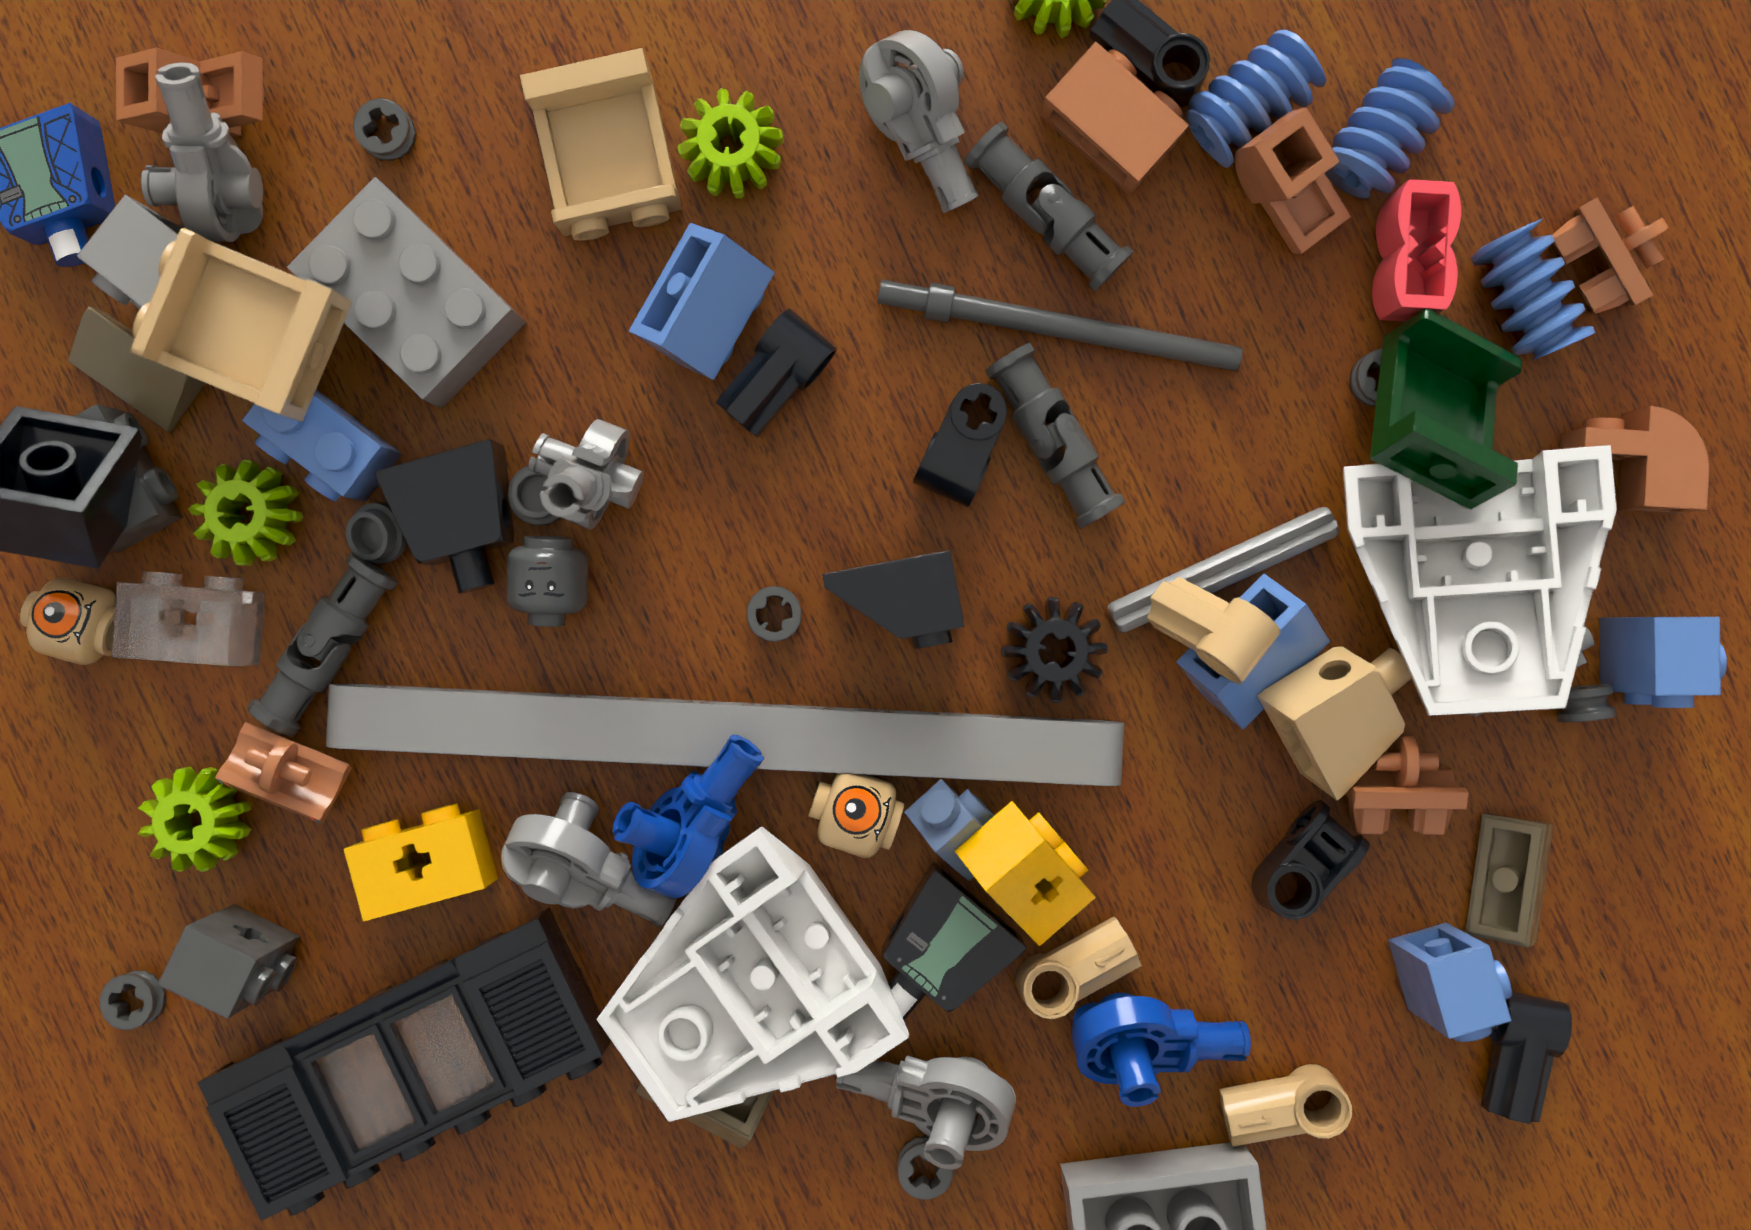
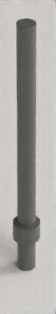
[877,279,1243,371]

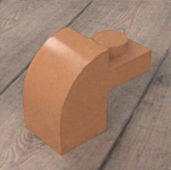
[116,47,265,137]
[1234,107,1351,254]
[1560,406,1709,514]

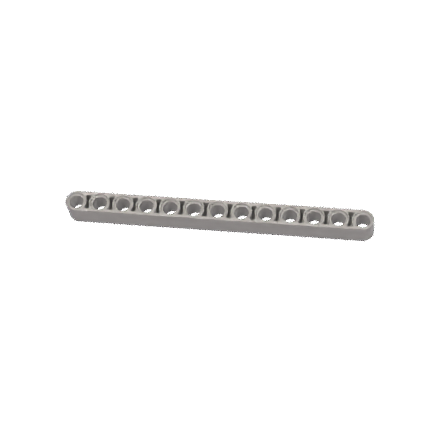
[326,684,1125,786]

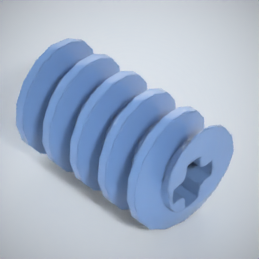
[1186,30,1327,168]
[1325,58,1455,199]
[1470,218,1596,361]

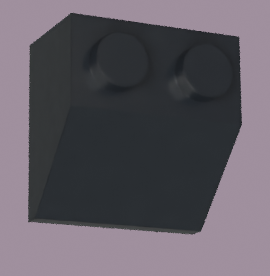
[0,406,142,569]
[822,550,965,649]

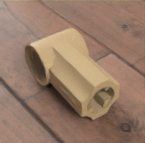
[1147,577,1281,684]
[1015,917,1142,1019]
[1219,1064,1352,1147]

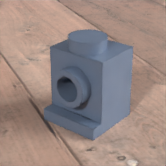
[904,779,995,881]

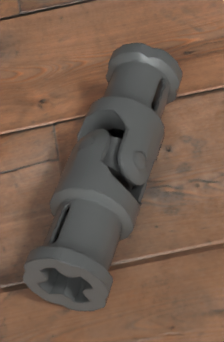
[964,121,1134,292]
[985,343,1126,529]
[247,552,398,737]

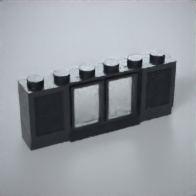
[198,908,611,1221]

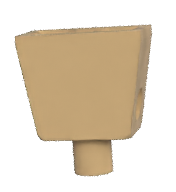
[1257,646,1412,801]

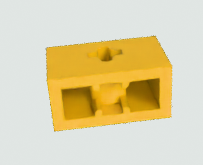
[954,801,1096,946]
[344,803,498,922]

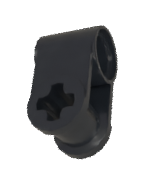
[912,383,1007,507]
[1251,800,1370,920]

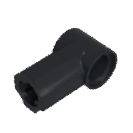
[1089,0,1210,108]
[716,308,837,438]
[1481,992,1572,1124]

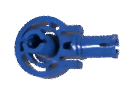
[612,735,764,898]
[1071,992,1251,1107]

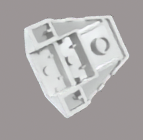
[1343,445,1617,716]
[596,826,909,1122]

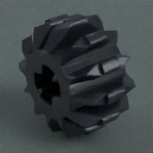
[1001,597,1108,703]

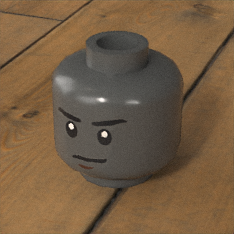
[507,536,589,627]

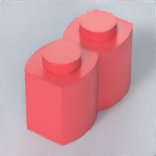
[1372,179,1461,322]

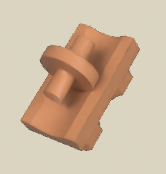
[1552,197,1669,314]
[215,722,352,824]
[1345,734,1469,835]

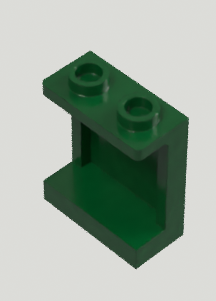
[1370,308,1522,510]

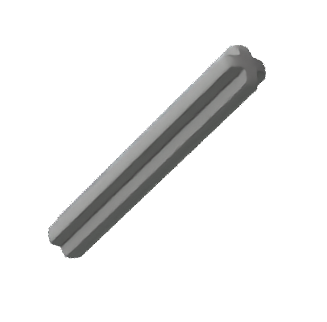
[1107,507,1339,632]

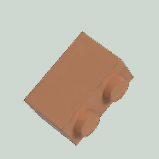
[1039,41,1189,197]

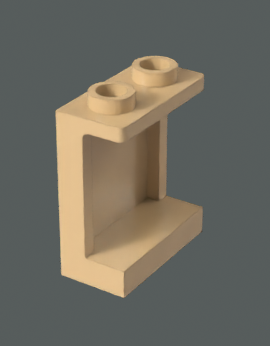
[520,48,682,241]
[131,228,353,422]

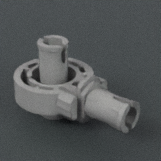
[859,30,979,213]
[141,62,263,242]
[528,419,644,530]
[501,792,676,927]
[836,1056,1016,1170]

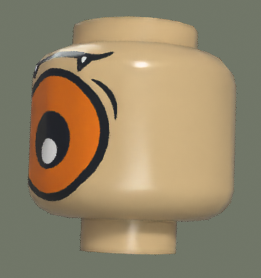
[20,577,127,665]
[808,773,904,858]

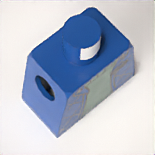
[0,103,115,267]

